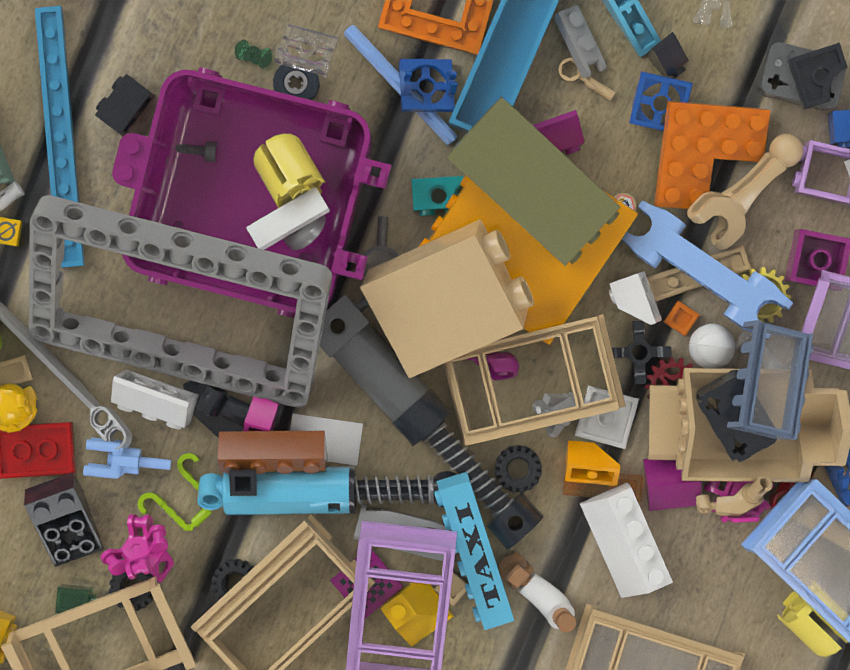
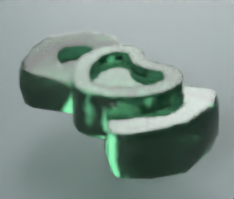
[234,39,272,69]

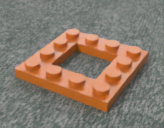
[378,0,494,55]

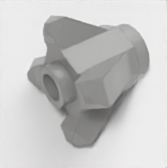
[532,392,576,437]

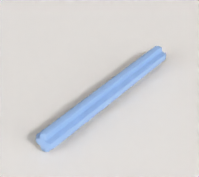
[344,25,457,146]

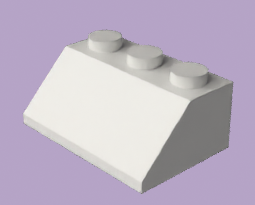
[111,369,199,429]

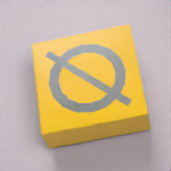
[0,217,23,247]

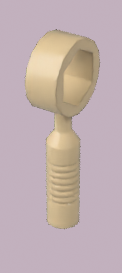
[558,58,616,101]

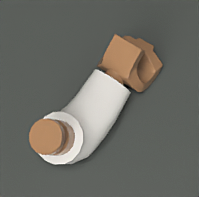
[498,552,576,633]

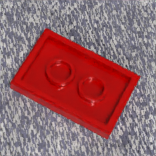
[0,422,76,479]

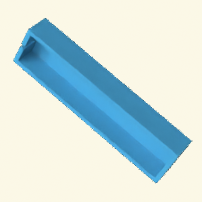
[449,0,559,133]

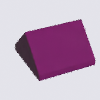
[643,459,701,511]

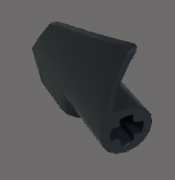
[183,380,250,438]

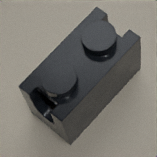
[95,74,155,136]

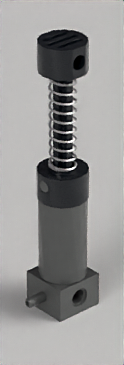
[320,294,544,549]

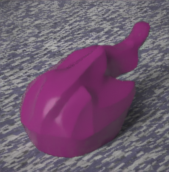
[467,351,520,381]

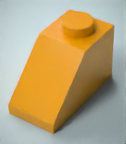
[565,440,620,486]

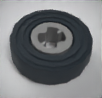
[273,59,320,100]

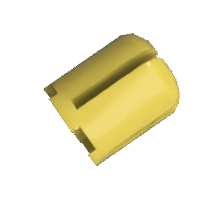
[253,133,325,208]
[777,581,849,657]

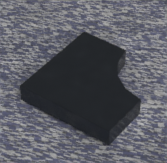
[788,42,848,110]

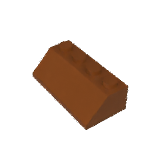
[217,431,328,474]

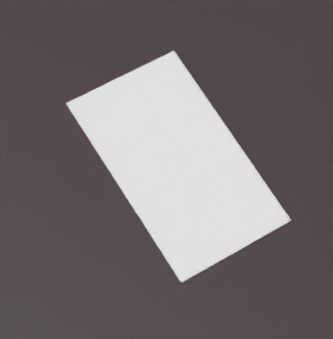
[290,414,363,466]

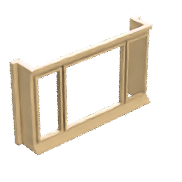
[444,314,626,446]
[1,576,196,670]

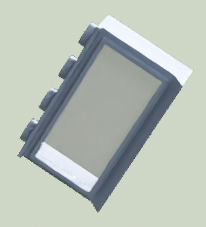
[727,320,813,440]

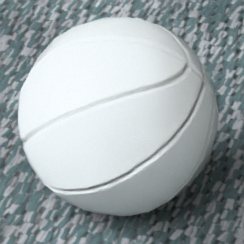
[689,323,735,369]

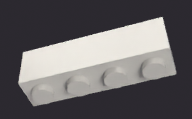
[580,483,673,598]

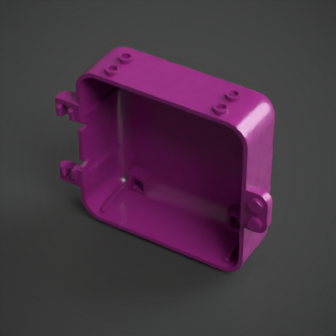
[112,67,391,318]

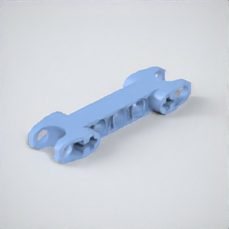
[621,200,793,340]

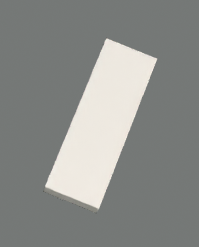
[246,187,330,250]

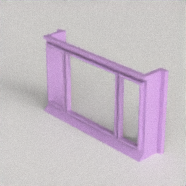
[346,521,457,670]

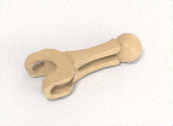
[687,134,803,250]

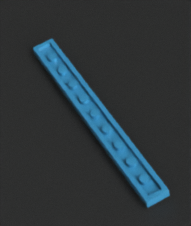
[35,6,85,268]

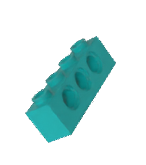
[411,176,464,216]

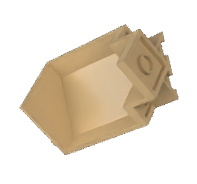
[648,368,850,482]

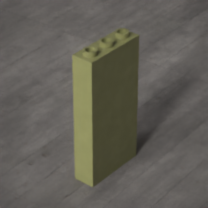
[447,96,620,266]

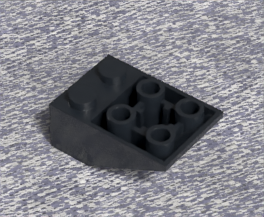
[24,472,104,567]

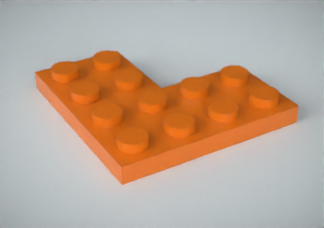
[654,101,771,209]

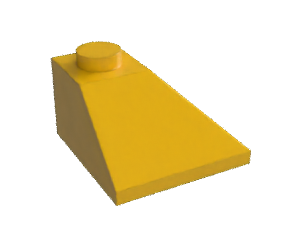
[380,582,454,647]

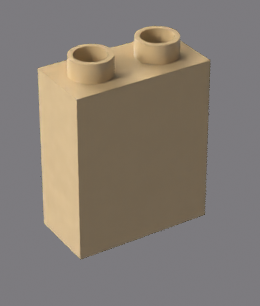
[360,219,534,378]

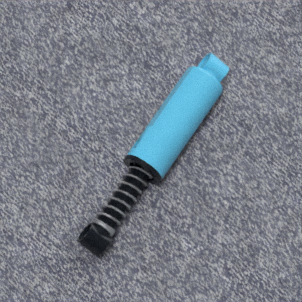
[197,467,457,515]

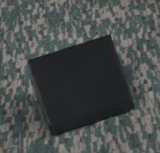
[229,469,258,496]

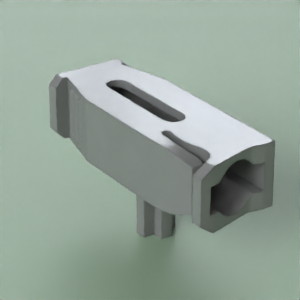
[354,503,450,561]

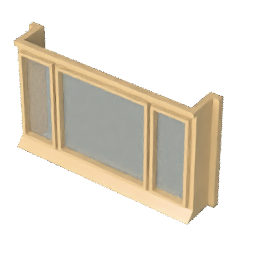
[565,603,745,670]

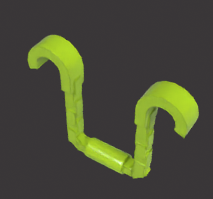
[137,453,213,531]

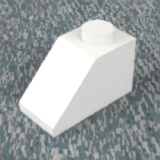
[609,271,662,325]

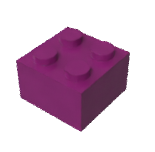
[784,229,850,291]

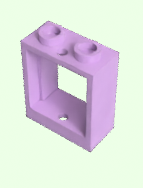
[792,140,850,206]

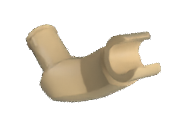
[696,475,772,517]

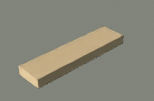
[647,245,751,302]

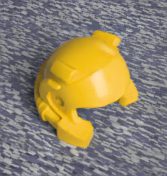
[0,383,38,433]

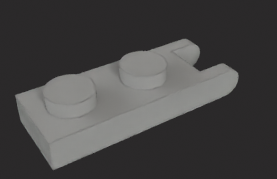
[553,5,607,78]

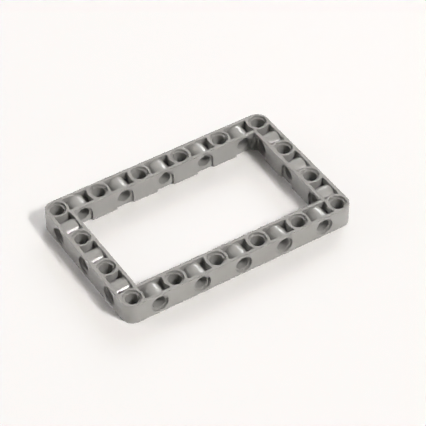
[29,195,332,407]

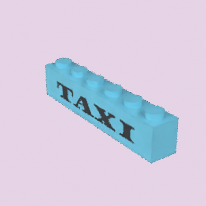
[434,472,514,630]

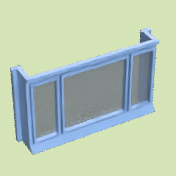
[741,479,850,643]

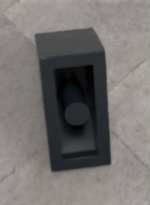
[646,32,689,79]

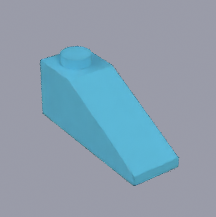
[602,0,661,57]

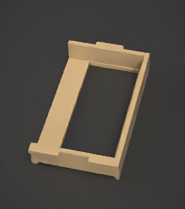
[191,514,375,670]

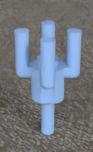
[83,437,172,479]

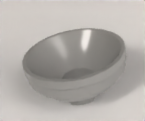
[283,215,326,250]

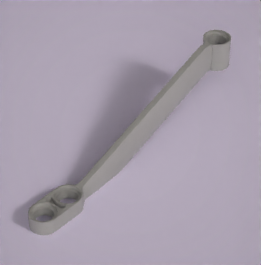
[0,301,132,449]

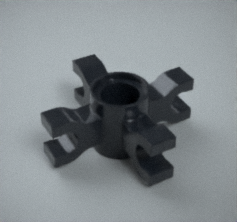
[612,321,672,384]

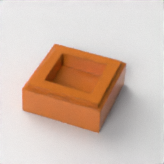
[663,301,700,337]

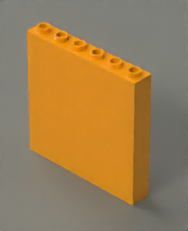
[418,175,638,345]

